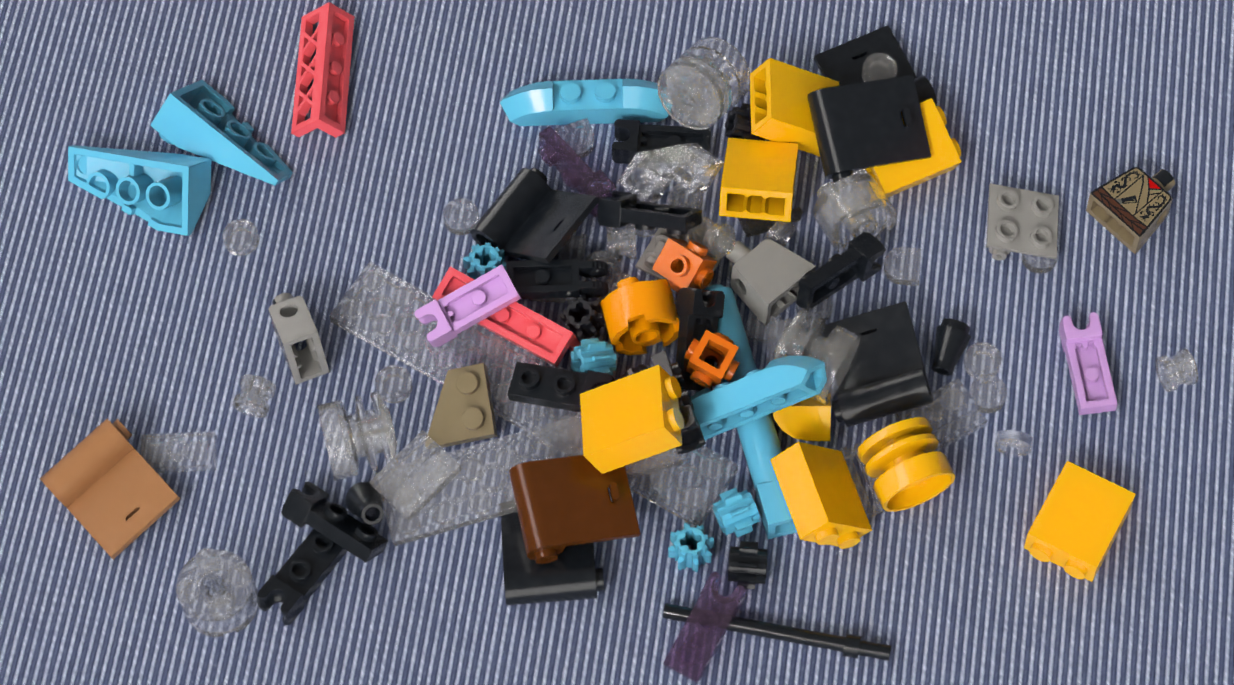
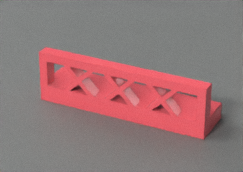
[291,2,355,138]
[432,266,580,367]

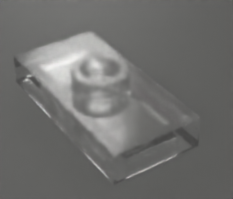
[141,431,217,473]

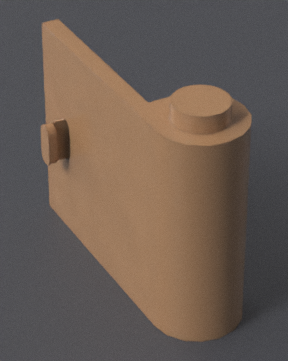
[39,419,181,559]

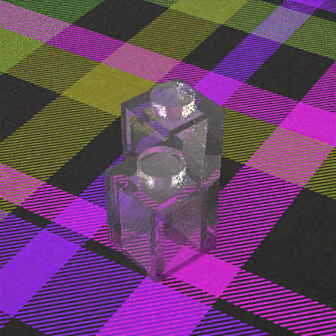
[617,143,724,202]

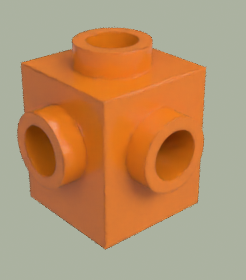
[652,238,717,292]
[684,330,740,388]

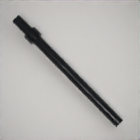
[663,603,891,661]

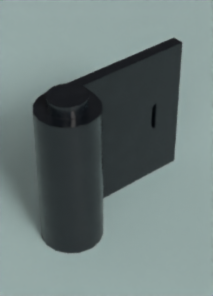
[814,25,937,106]
[807,75,931,184]
[470,168,600,263]
[822,301,933,427]
[501,502,604,606]

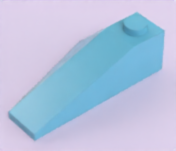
[150,80,293,186]
[68,145,211,236]

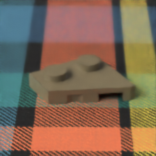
[425,363,498,450]

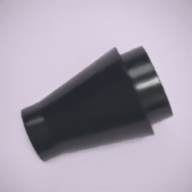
[931,319,971,376]
[345,482,384,525]

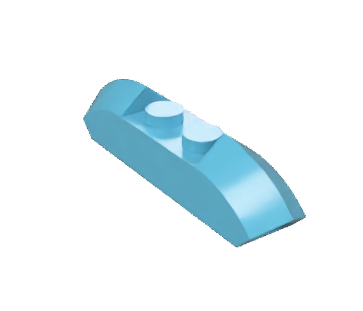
[500,79,677,126]
[690,356,827,440]

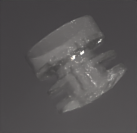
[657,37,751,130]
[773,308,861,405]
[317,391,398,481]

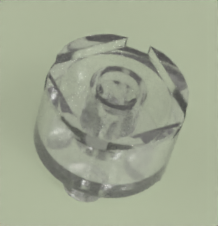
[813,169,897,252]
[176,548,258,637]

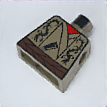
[1086,167,1175,254]

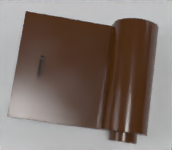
[509,455,641,564]

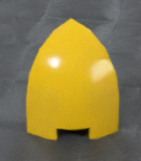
[773,394,831,441]

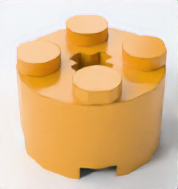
[600,277,680,355]

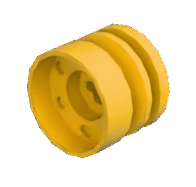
[857,417,955,512]

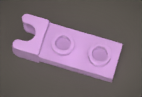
[414,264,521,347]
[1059,312,1118,415]

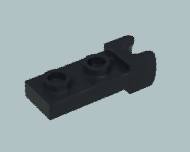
[612,119,711,165]
[597,191,702,235]
[796,232,886,312]
[676,288,725,391]
[651,351,706,454]
[507,362,615,412]
[281,482,388,563]
[257,529,347,625]

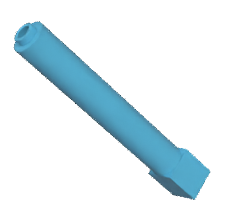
[705,284,797,539]

